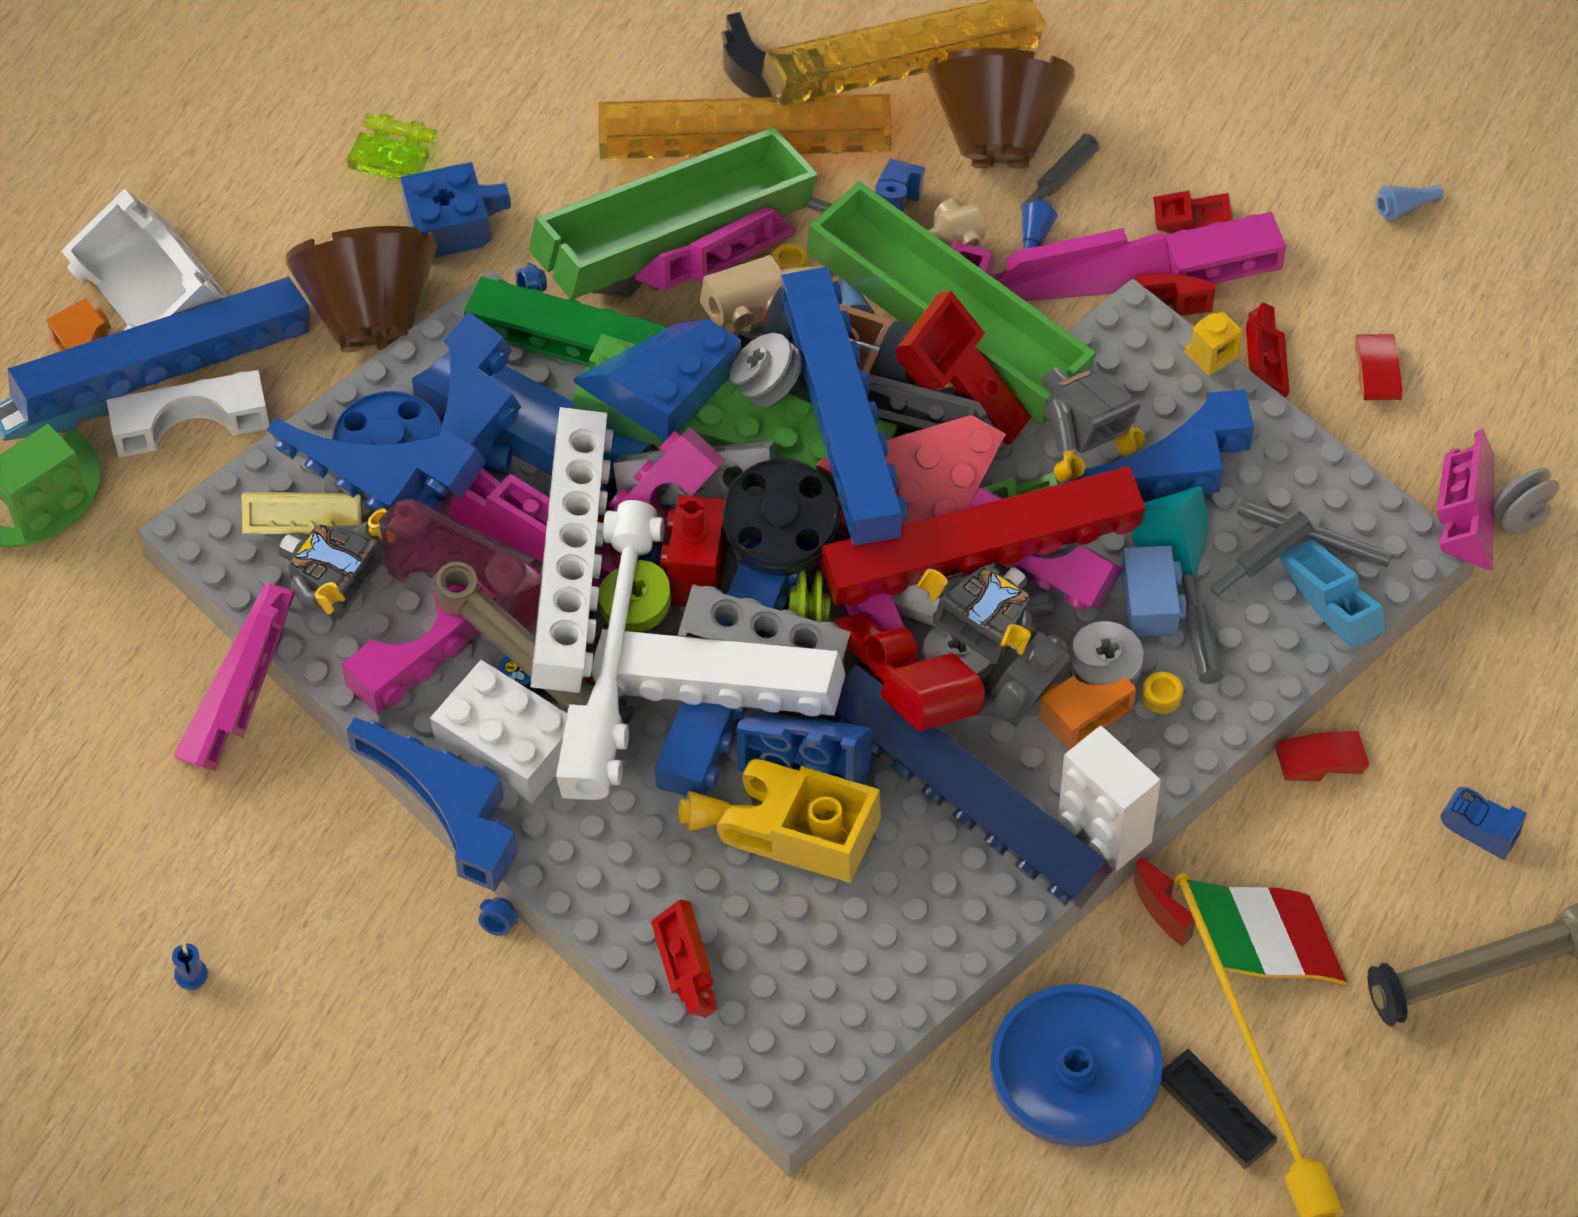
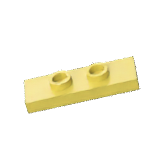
[241,492,363,534]

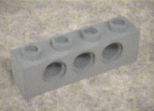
[613,440,778,510]
[678,585,850,662]

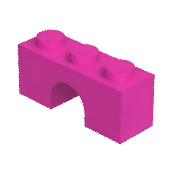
[607,427,725,526]

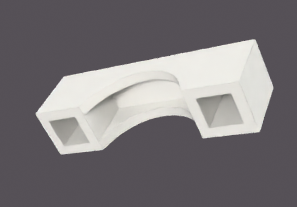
[107,370,270,458]

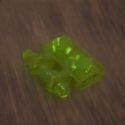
[347,113,437,180]

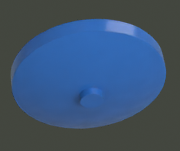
[990,984,1163,1147]

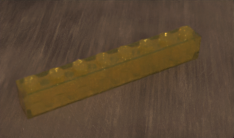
[762,0,1045,106]
[598,94,892,160]

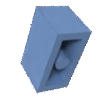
[1121,546,1186,637]

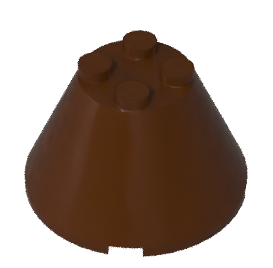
[928,48,1075,169]
[286,226,437,352]

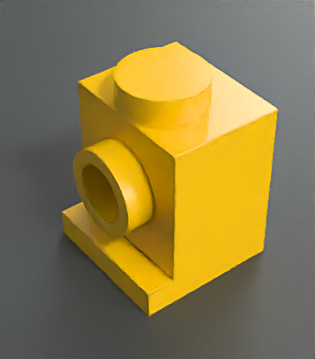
[1184,310,1242,377]

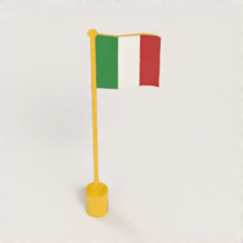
[1174,873,1347,1217]

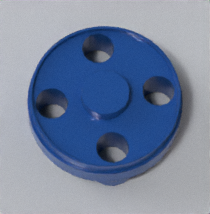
[332,391,442,500]

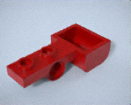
[895,290,1032,445]
[834,612,985,732]

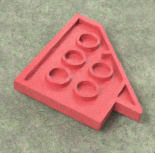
[815,415,1005,529]

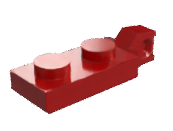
[1246,302,1290,398]
[651,899,718,1018]

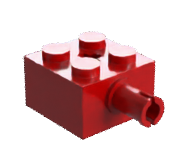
[660,495,728,607]

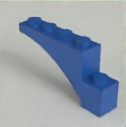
[405,311,521,527]
[1063,389,1254,500]
[267,417,487,520]
[346,717,518,892]

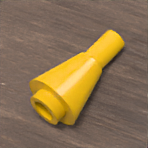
[678,790,756,832]

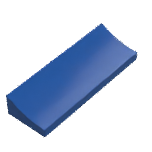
[412,351,650,504]

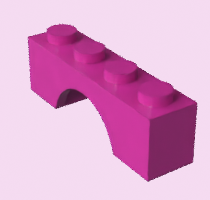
[968,487,1124,612]
[341,580,497,715]

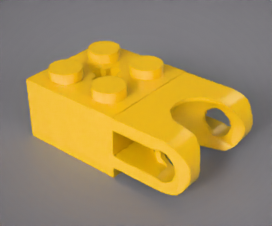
[716,759,881,883]

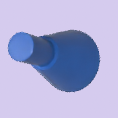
[1022,200,1058,250]

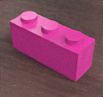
[1165,212,1286,284]

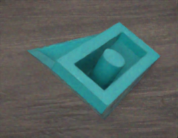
[1131,486,1209,582]

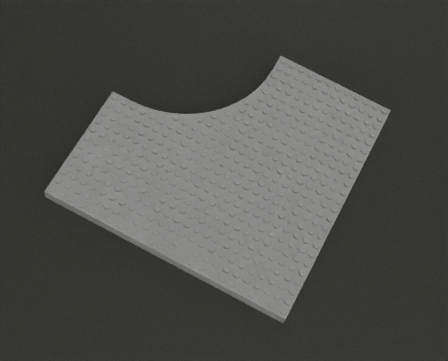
[137,269,1474,1177]

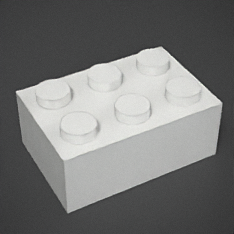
[430,660,567,803]
[1058,725,1161,872]

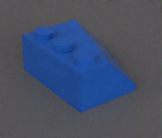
[574,319,741,441]
[736,710,872,785]

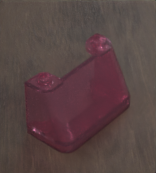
[379,499,542,632]

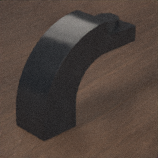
[722,12,828,106]

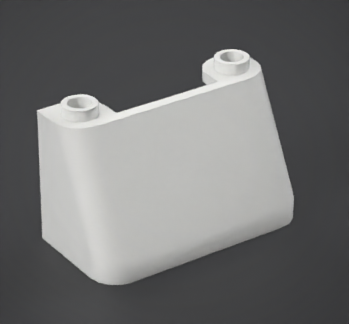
[62,189,228,330]

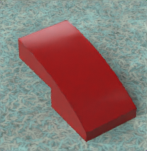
[1153,190,1233,233]
[1135,273,1215,316]
[1355,334,1402,401]
[1274,731,1369,781]
[1134,856,1195,947]

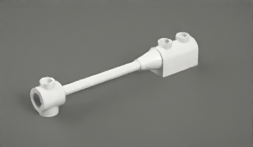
[556,500,664,800]

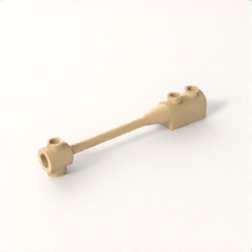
[700,198,986,330]

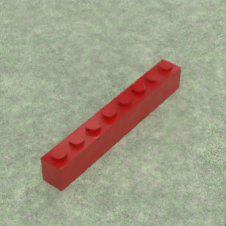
[820,466,1145,606]

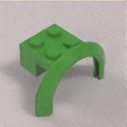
[0,424,101,547]

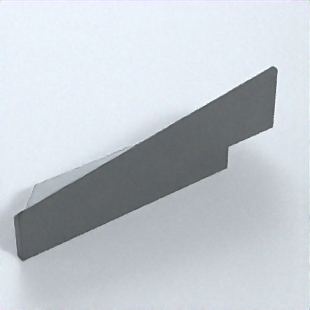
[866,373,1004,452]

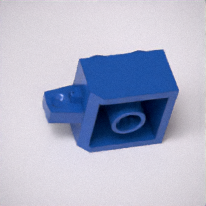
[400,162,511,258]

